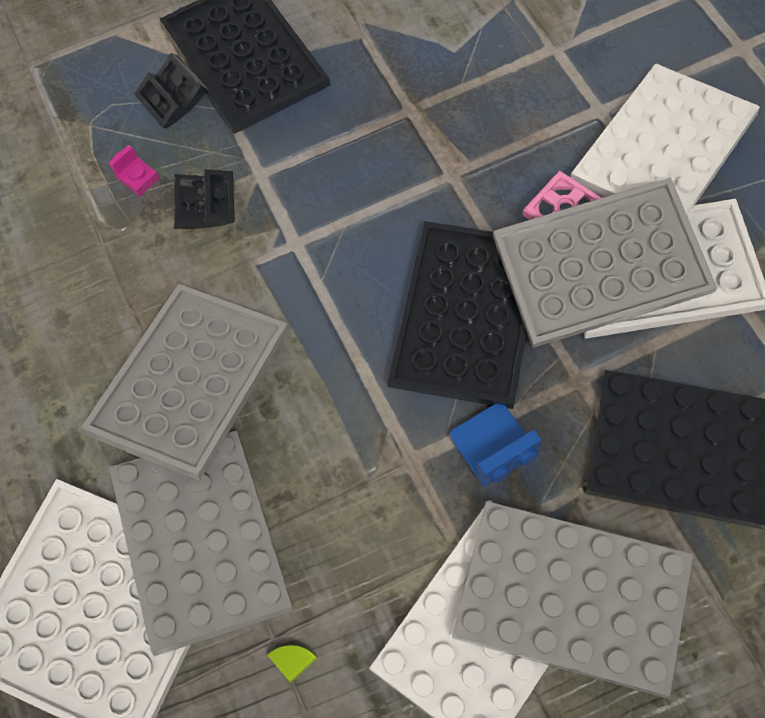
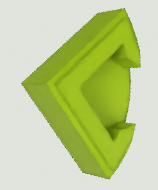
[267,645,318,683]

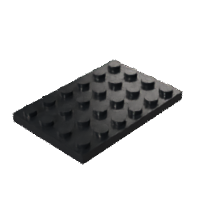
[159,0,330,134]
[387,221,527,409]
[585,370,765,530]

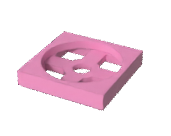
[523,171,602,220]

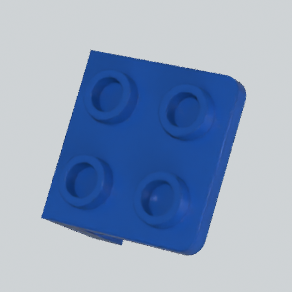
[450,404,542,487]

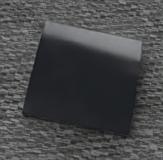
[134,53,208,129]
[174,169,235,229]

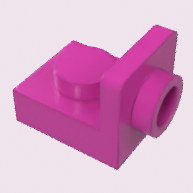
[109,145,160,197]

